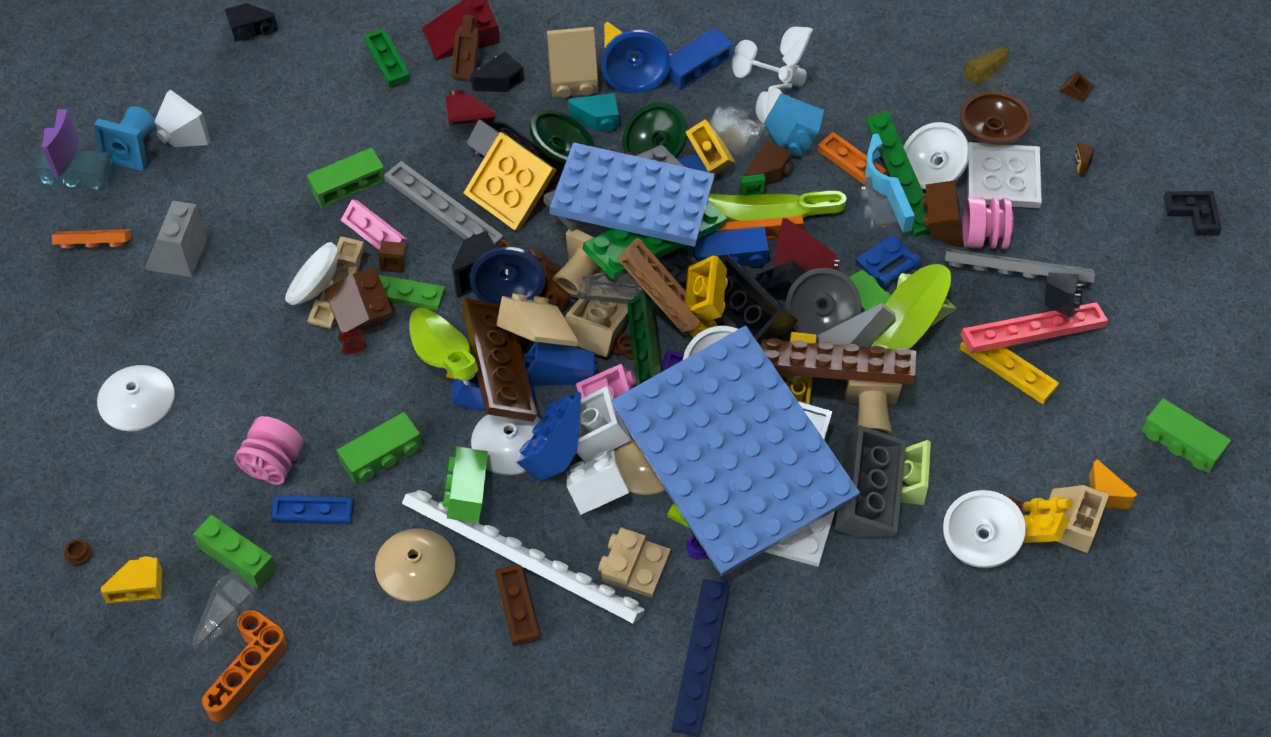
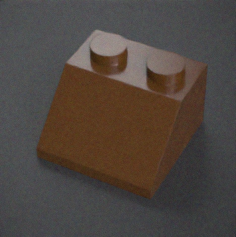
[922,180,964,247]
[325,268,393,336]

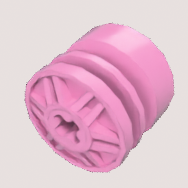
[963,197,1014,249]
[234,416,304,485]

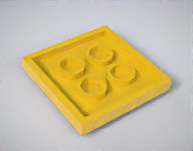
[464,132,557,231]

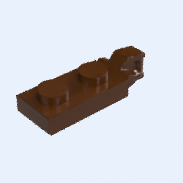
[451,15,480,80]

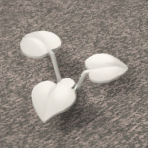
[732,27,813,126]

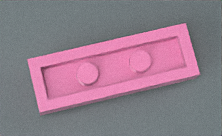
[341,200,407,250]

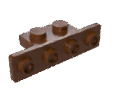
[497,240,570,313]

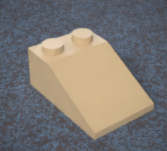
[547,27,598,98]
[565,283,633,357]
[496,293,578,346]

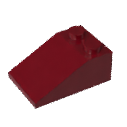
[422,0,500,60]

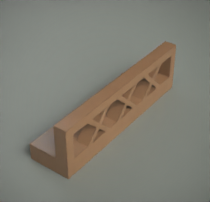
[617,238,700,333]

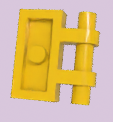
[1023,496,1073,543]

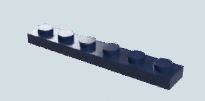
[672,579,730,737]

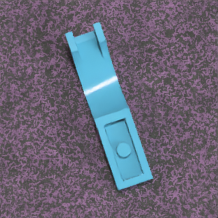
[865,134,914,232]

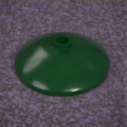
[622,103,688,158]
[529,110,595,164]

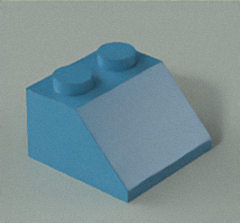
[764,93,824,157]

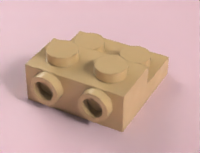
[598,527,671,598]

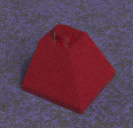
[445,90,496,125]

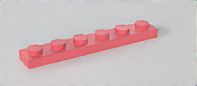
[961,302,1108,354]

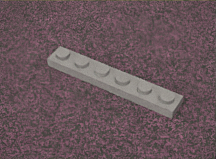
[384,161,504,247]
[944,248,1095,285]

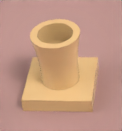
[553,230,611,298]
[845,380,902,436]

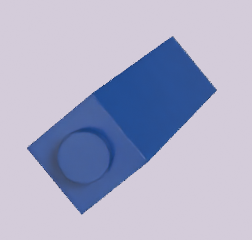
[524,342,597,386]

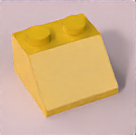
[684,255,728,321]

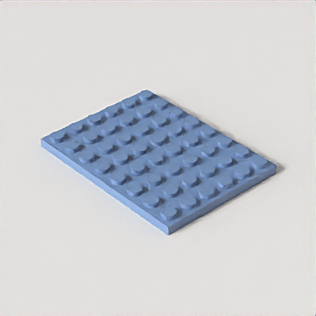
[611,325,860,577]

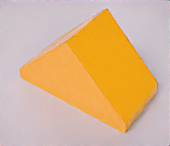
[1089,459,1137,509]

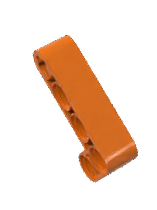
[202,610,287,722]

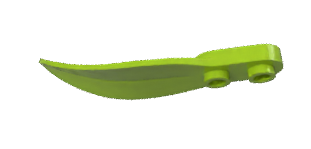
[708,191,846,221]
[871,264,951,349]
[409,307,478,381]

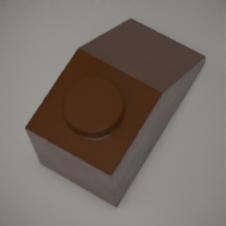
[745,141,794,185]

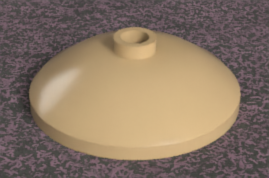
[609,433,666,495]
[375,528,456,602]

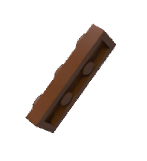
[495,564,540,646]

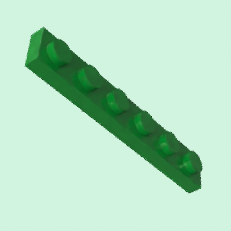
[866,111,931,237]

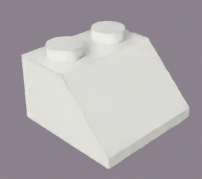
[576,386,631,463]

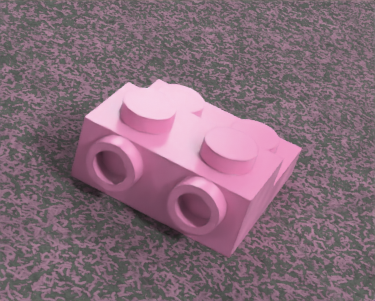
[576,363,636,399]

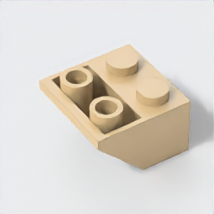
[1044,485,1109,553]

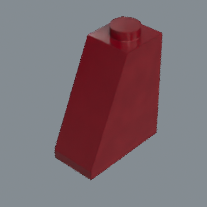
[773,218,840,272]

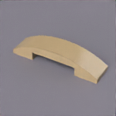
[307,236,364,329]

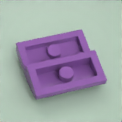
[42,109,79,178]

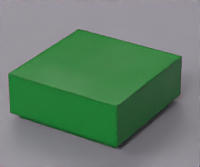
[739,173,765,196]

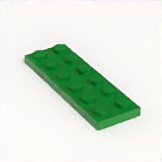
[582,201,728,280]

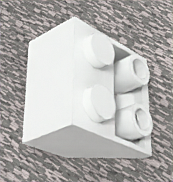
[567,450,629,515]

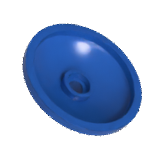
[601,30,671,93]

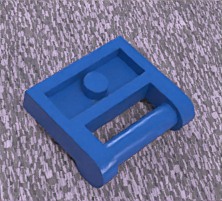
[855,235,922,290]

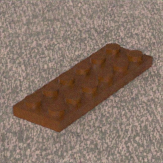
[462,298,537,422]
[761,338,916,385]

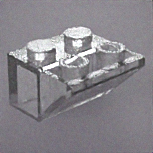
[709,106,772,157]

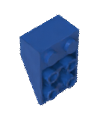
[516,391,581,481]

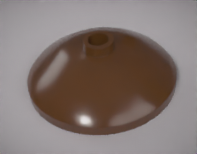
[960,91,1031,145]

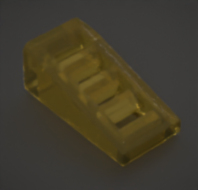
[963,46,1009,86]

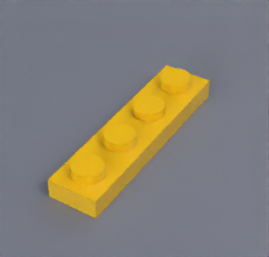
[960,341,1059,404]

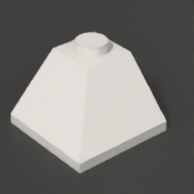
[154,90,211,147]

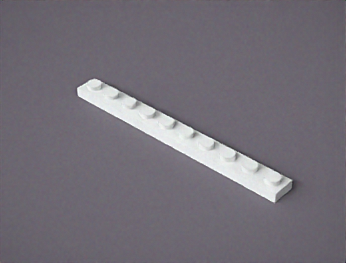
[402,490,645,623]

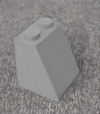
[145,201,207,277]

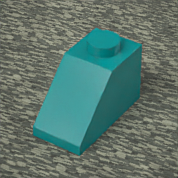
[569,93,619,132]

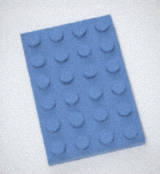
[549,143,715,247]

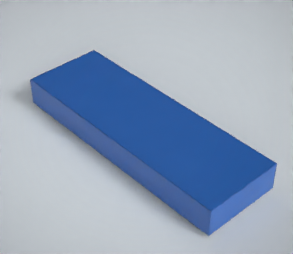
[271,496,354,524]

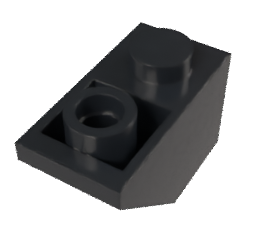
[225,3,278,42]
[470,51,524,92]
[755,260,806,301]
[1045,272,1083,317]

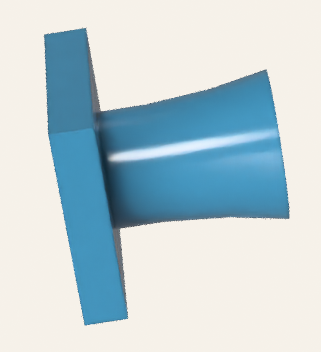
[94,106,156,171]

